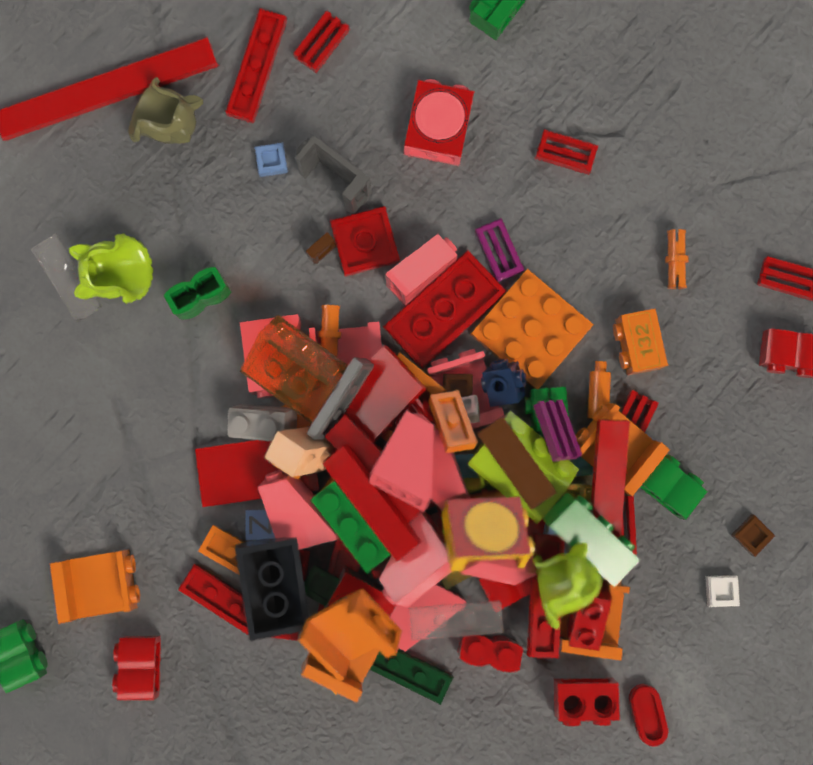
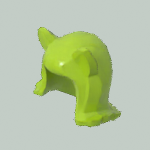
[69,233,153,304]
[533,542,602,629]

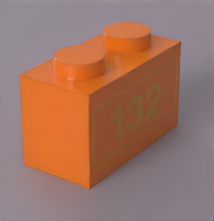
[613,308,668,376]

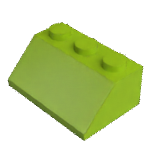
[467,411,579,523]

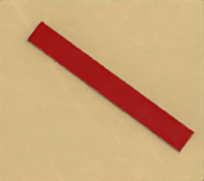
[0,37,219,141]

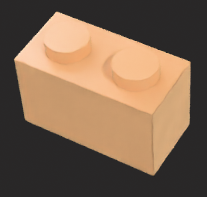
[265,427,335,477]

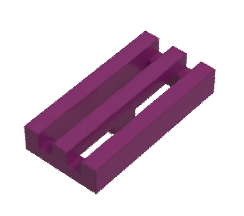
[475,218,524,282]
[533,400,582,461]

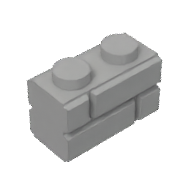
[228,403,297,441]

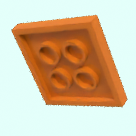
[471,269,594,389]

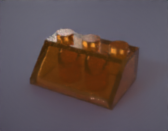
[240,315,349,423]

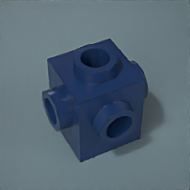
[481,359,526,407]

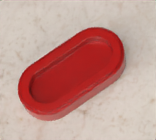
[629,684,669,746]

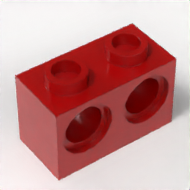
[566,578,612,651]
[553,678,620,726]

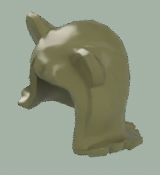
[127,77,203,144]

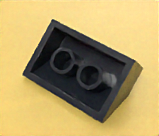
[235,537,309,641]

